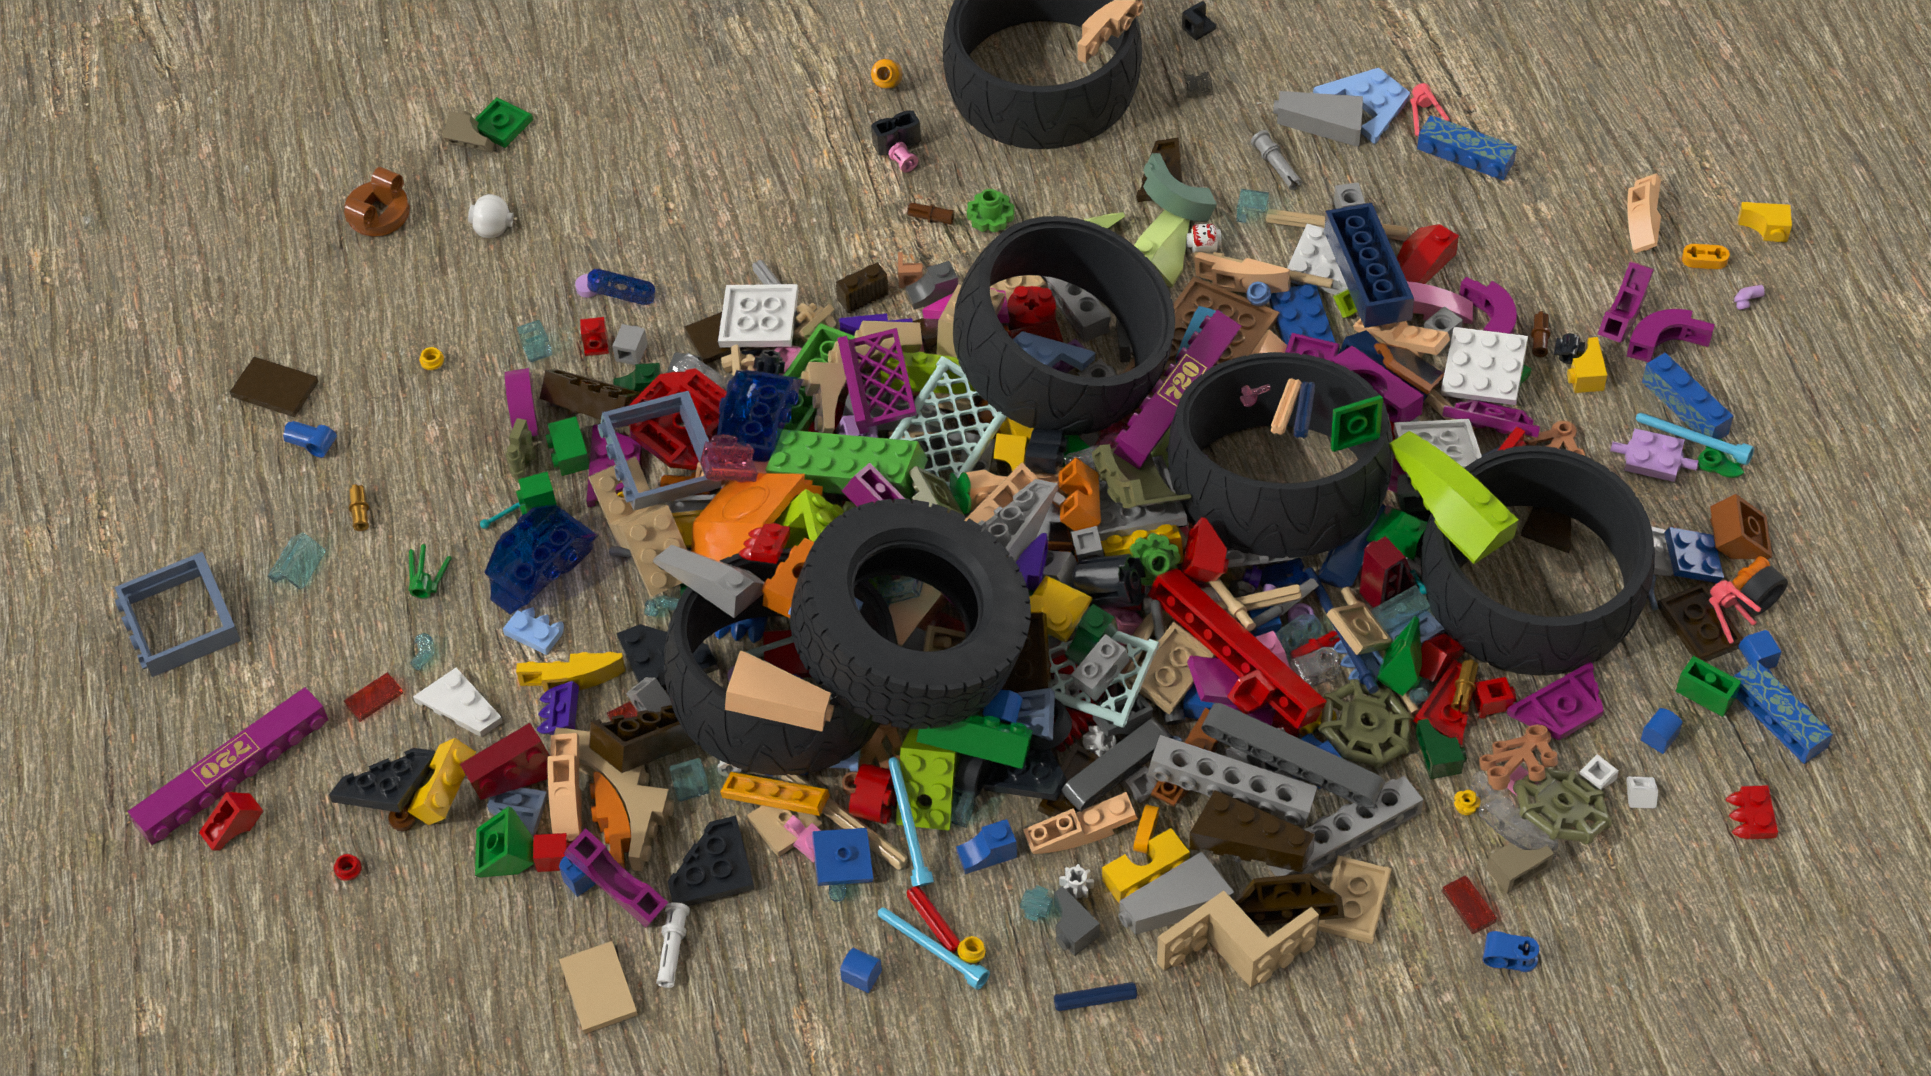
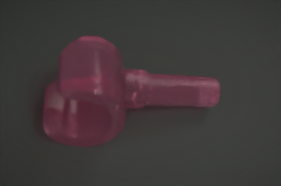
[1240,384,1271,406]

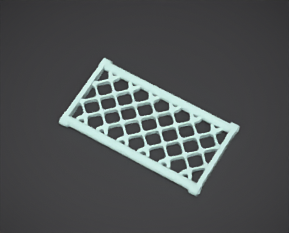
[889,356,1006,493]
[1048,619,1159,728]

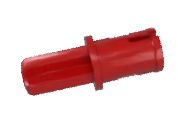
[1290,630,1340,665]

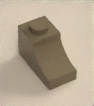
[443,110,495,153]
[1486,843,1554,893]

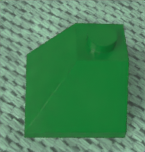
[1331,395,1383,452]
[1366,505,1428,561]
[1376,616,1422,696]
[475,806,534,878]

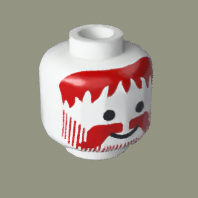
[1187,224,1221,254]

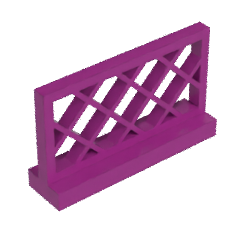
[837,328,917,434]

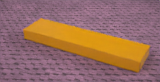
[720,772,830,816]

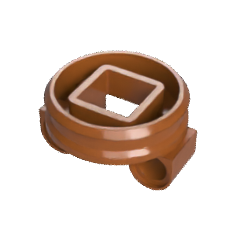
[344,167,410,237]

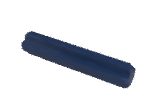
[1294,381,1315,439]
[1054,982,1137,1011]

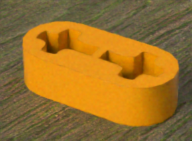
[1682,244,1730,269]
[1133,804,1160,854]

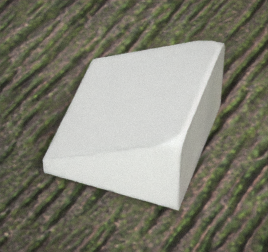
[1579,754,1619,790]
[1626,777,1658,808]

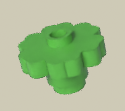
[967,189,1015,233]
[1130,533,1181,586]

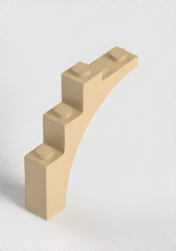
[801,321,922,434]
[554,727,674,872]

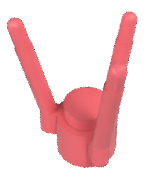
[1410,83,1450,136]
[1709,580,1761,644]

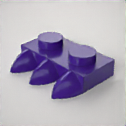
[537,681,579,735]

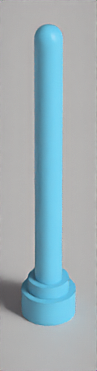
[1636,413,1754,465]
[888,757,934,887]
[878,907,990,990]

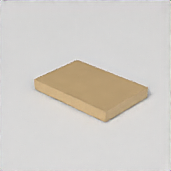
[1127,622,1215,715]
[1318,855,1392,944]
[559,941,638,1034]

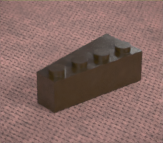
[539,368,642,426]
[589,705,696,773]
[1189,790,1315,872]

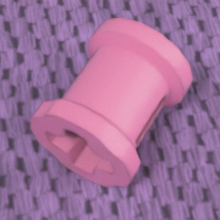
[888,142,918,173]

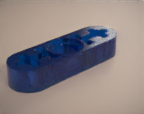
[587,269,655,305]

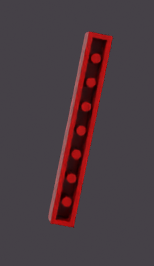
[1148,568,1327,729]

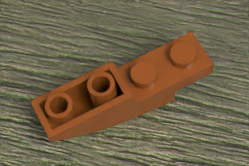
[1151,708,1219,807]

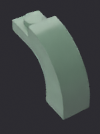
[1143,153,1217,221]

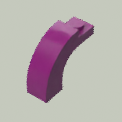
[1598,261,1654,343]
[1459,277,1517,334]
[1626,309,1715,362]
[505,368,539,436]

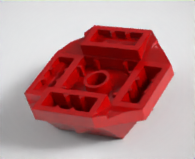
[629,368,737,470]

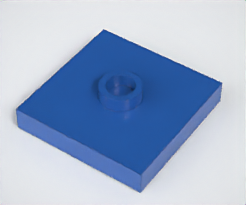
[812,828,873,886]

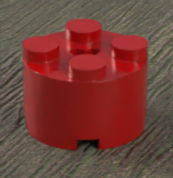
[1007,286,1056,337]
[849,763,897,825]

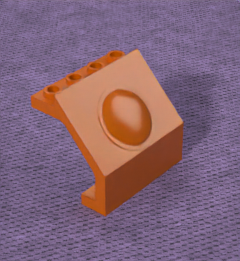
[691,473,823,561]

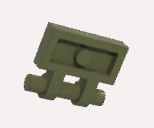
[506,418,535,483]

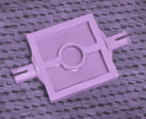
[1610,428,1698,482]

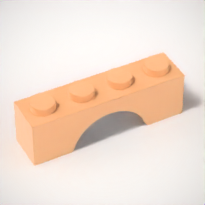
[965,467,1067,511]

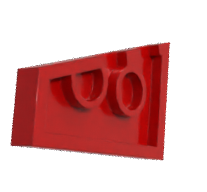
[1414,659,1477,747]

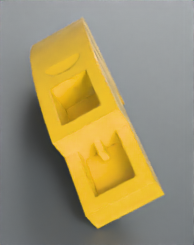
[516,652,626,693]

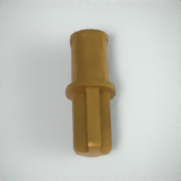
[349,484,369,531]
[1451,659,1479,712]

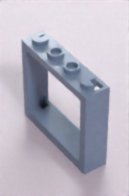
[598,391,723,511]
[115,552,241,677]

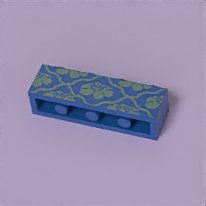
[1417,115,1517,181]
[1642,353,1734,439]
[1733,660,1833,764]

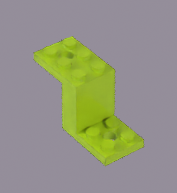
[774,489,844,549]
[896,728,963,831]

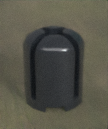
[1071,554,1146,609]

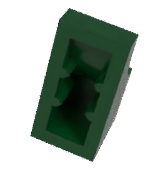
[613,363,662,392]
[1065,604,1118,666]
[1415,719,1467,780]

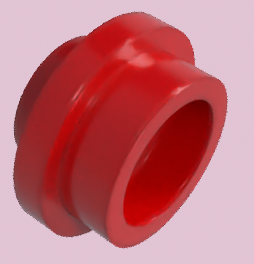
[334,854,362,881]

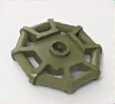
[1318,679,1414,769]
[1513,768,1612,845]

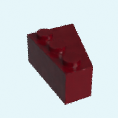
[1359,536,1419,614]
[460,723,550,800]

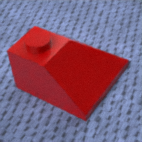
[1181,517,1229,582]

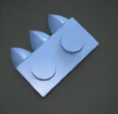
[503,607,564,655]

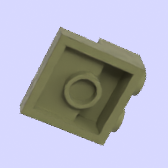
[909,466,966,518]

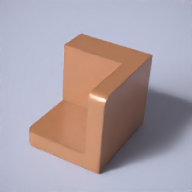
[898,252,923,288]

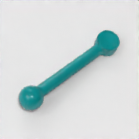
[480,502,524,529]
[1410,569,1426,594]

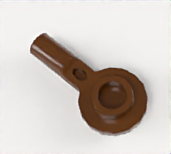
[388,785,425,832]

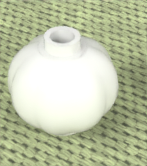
[468,194,514,238]

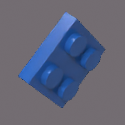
[1664,527,1724,583]

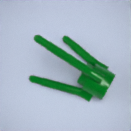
[408,544,451,599]

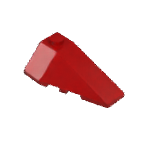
[1397,224,1459,284]

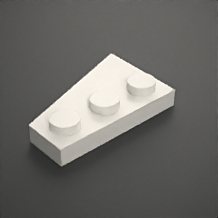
[413,668,503,737]

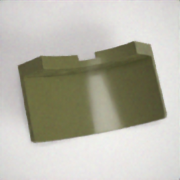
[1091,444,1192,508]

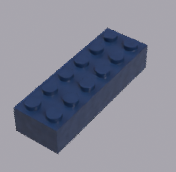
[1324,203,1414,328]

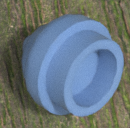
[1247,282,1271,306]

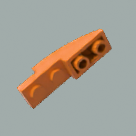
[590,772,631,869]

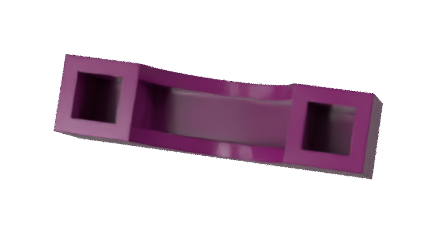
[1331,346,1423,423]
[564,828,668,928]

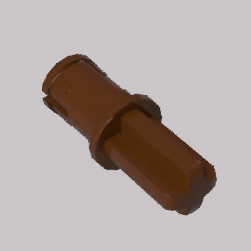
[907,203,955,225]
[1531,311,1551,357]

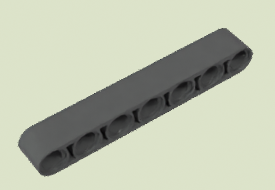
[1201,703,1385,808]

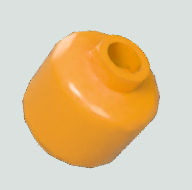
[871,59,903,89]

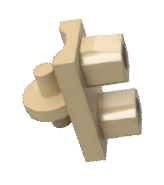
[793,303,837,343]
[721,344,757,394]

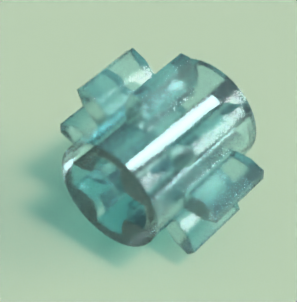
[1020,885,1053,922]

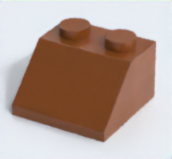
[1710,494,1772,559]

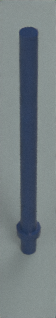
[1304,568,1379,694]

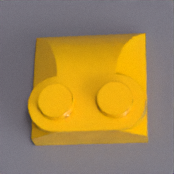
[1030,575,1092,643]

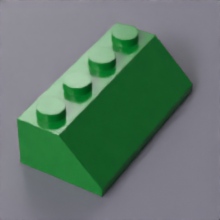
[916,715,1033,769]

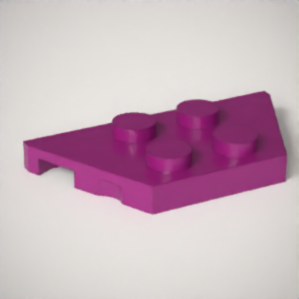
[1442,400,1540,438]
[586,425,642,507]
[1507,662,1604,741]

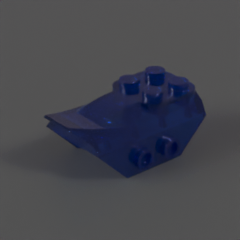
[716,370,803,462]
[484,504,599,615]

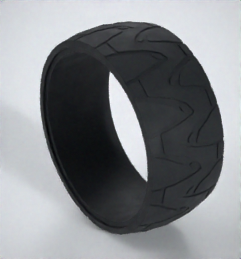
[942,0,1142,149]
[953,216,1175,435]
[1168,352,1393,558]
[1421,446,1655,676]
[664,548,898,775]

